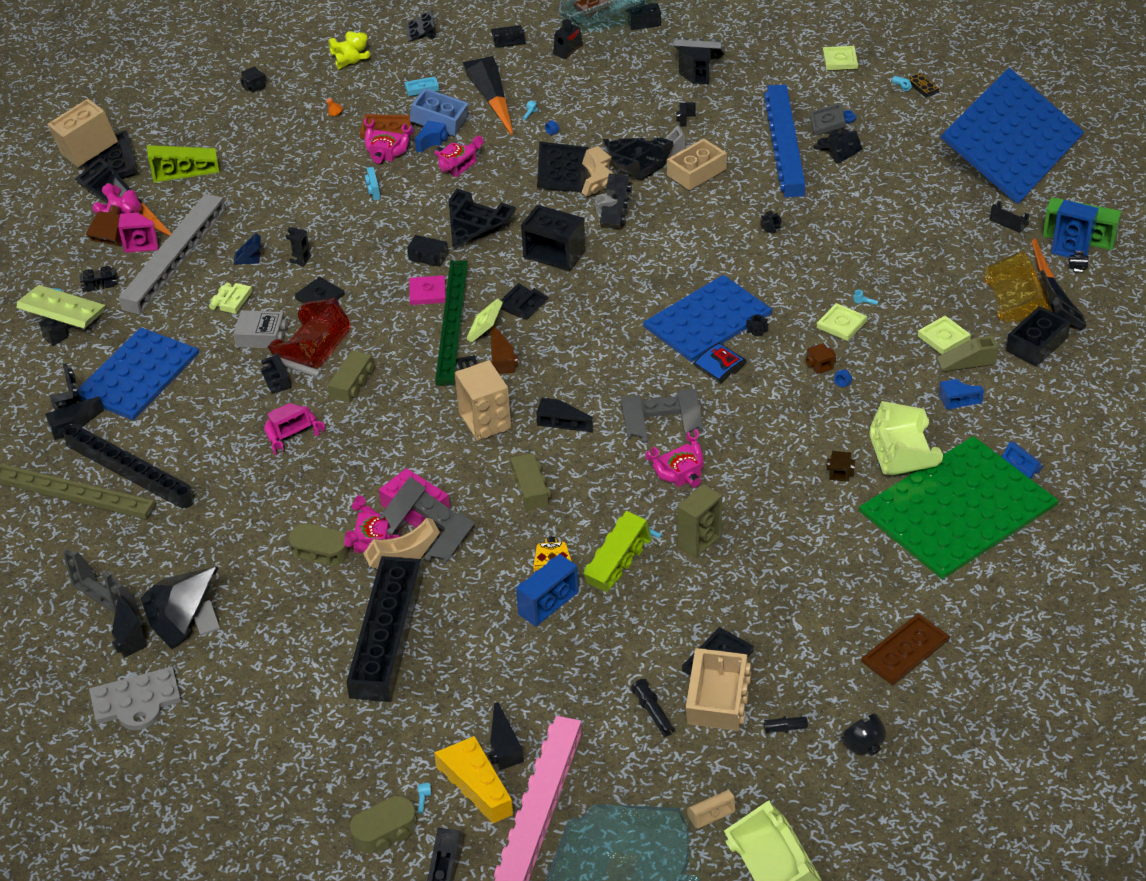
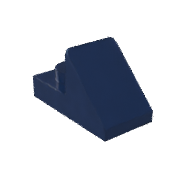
[233,233,261,265]

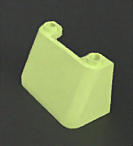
[870,401,943,476]
[724,800,822,881]

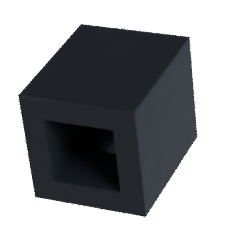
[39,318,68,346]

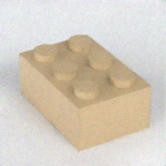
[667,138,727,190]

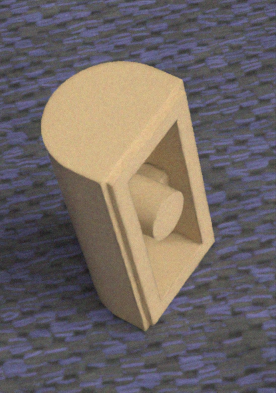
[687,790,735,829]

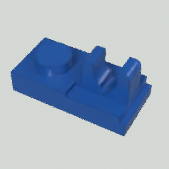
[1002,441,1043,479]

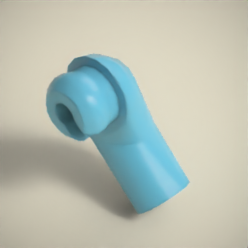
[892,76,912,91]

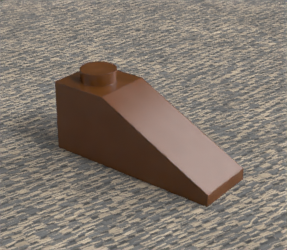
[491,325,518,374]

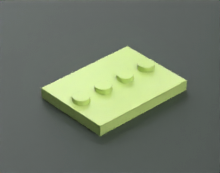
[16,285,105,328]

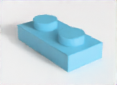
[404,77,439,96]
[365,167,380,200]

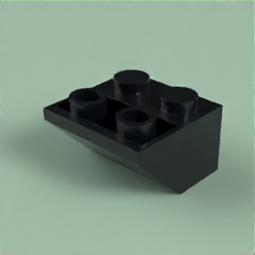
[679,46,711,85]

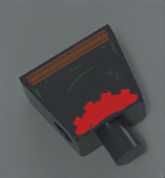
[553,19,583,59]

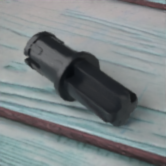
[764,716,808,734]

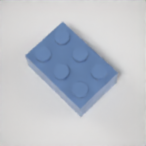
[410,88,469,136]

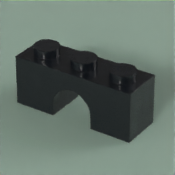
[600,173,633,230]

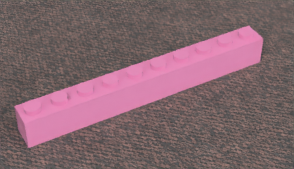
[494,716,582,881]

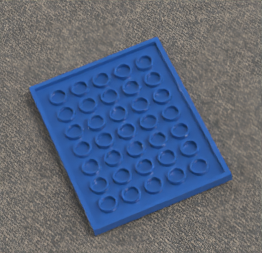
[940,67,1084,204]

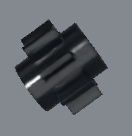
[760,211,782,233]
[1069,251,1089,272]
[746,314,769,336]

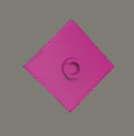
[409,275,446,305]

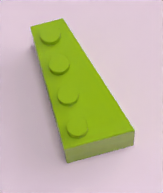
[147,145,219,183]
[584,511,652,592]

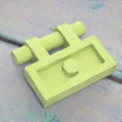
[209,282,252,314]

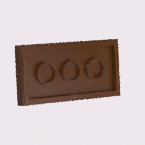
[861,613,950,686]

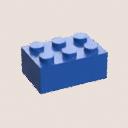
[516,554,579,627]

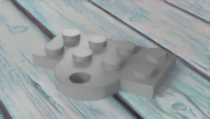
[89,667,181,730]

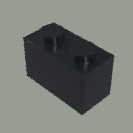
[628,3,661,30]
[407,235,448,267]

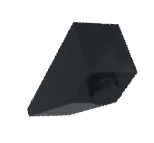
[45,396,104,440]
[536,397,593,433]
[488,702,524,771]
[427,827,465,881]

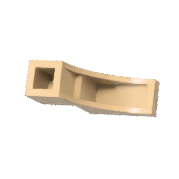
[582,146,613,196]
[363,518,440,569]

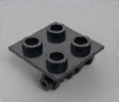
[406,10,436,42]
[491,25,526,47]
[80,266,117,292]

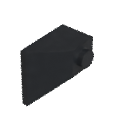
[111,595,147,658]

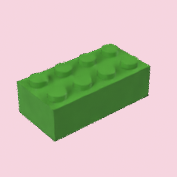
[1043,197,1122,250]

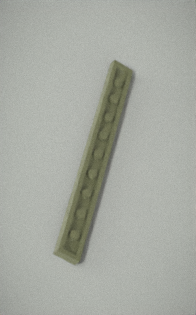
[0,464,155,519]

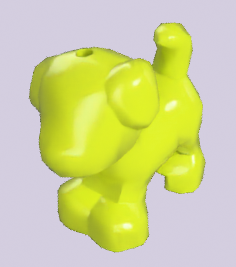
[328,31,370,70]

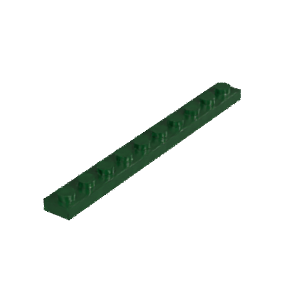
[435,261,468,385]

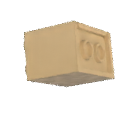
[47,99,118,167]
[455,360,511,440]
[686,648,752,731]

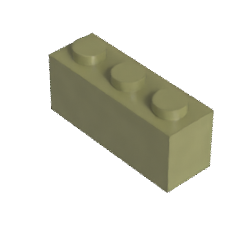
[328,350,374,403]
[511,453,551,510]

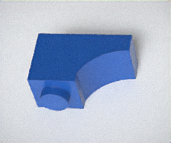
[415,120,448,153]
[939,379,984,410]

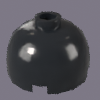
[840,714,886,756]

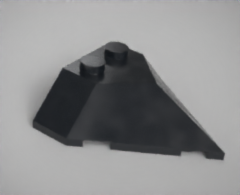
[603,137,674,179]
[448,189,516,247]
[140,567,218,649]

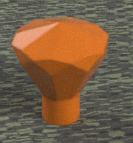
[326,98,343,116]

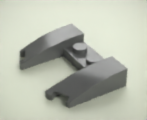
[621,389,703,443]
[379,477,475,565]
[62,550,139,615]

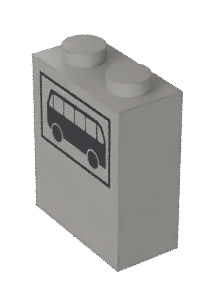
[233,310,287,349]

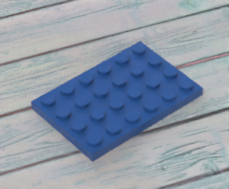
[643,275,772,363]
[77,327,200,421]

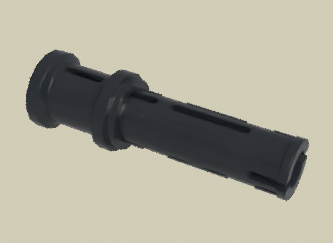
[631,679,675,737]

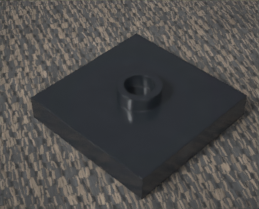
[294,277,345,313]

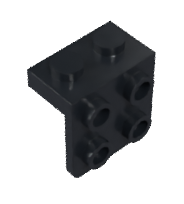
[813,129,863,163]
[50,363,80,410]

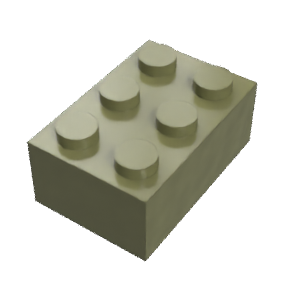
[677,484,722,558]

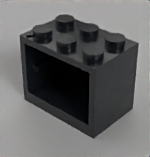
[521,205,585,271]

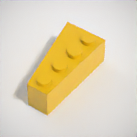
[434,736,513,823]

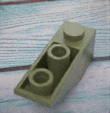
[937,335,998,371]

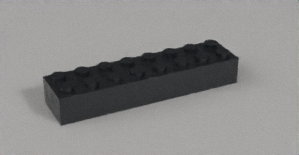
[346,556,423,702]

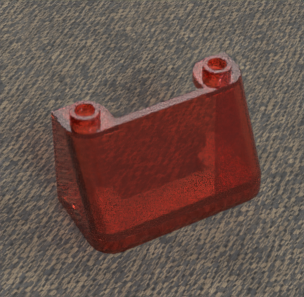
[268,298,350,368]

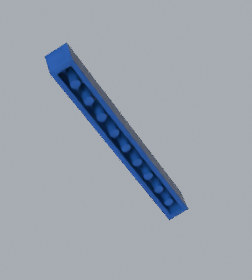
[764,84,805,197]

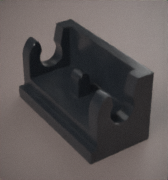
[990,201,1029,233]
[285,227,311,267]
[261,353,291,394]

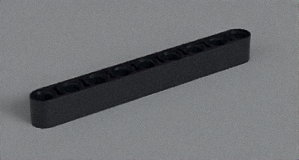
[62,424,194,508]

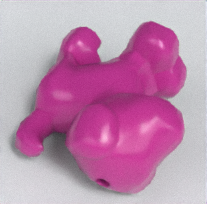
[92,183,142,215]

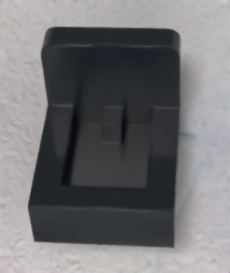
[676,102,696,127]

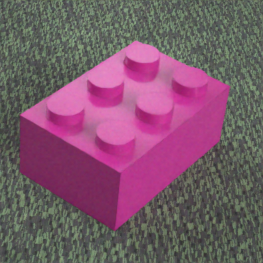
[379,468,450,528]

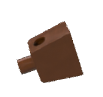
[86,205,122,247]

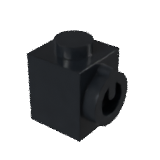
[240,66,266,93]

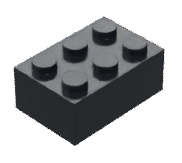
[1006,306,1071,366]

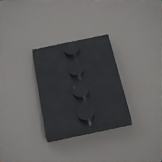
[84,130,137,178]
[537,141,589,192]

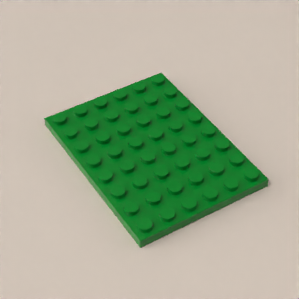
[859,436,1059,580]

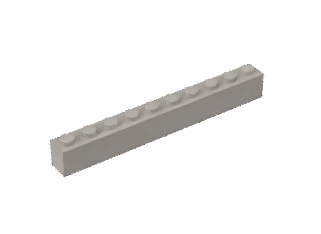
[119,193,225,314]

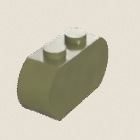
[289,523,349,567]
[350,796,417,854]

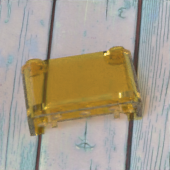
[984,250,1052,323]

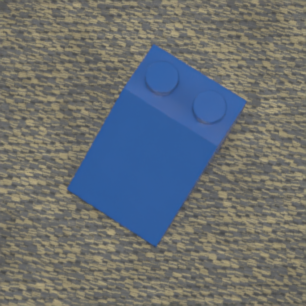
[1051,200,1099,258]

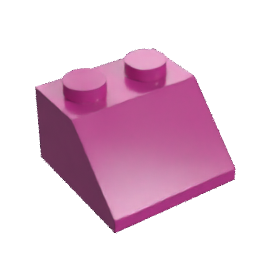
[118,213,159,253]

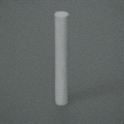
[280,358,322,378]

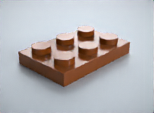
[360,114,413,139]

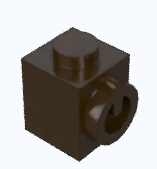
[826,451,855,482]

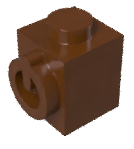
[806,343,836,375]

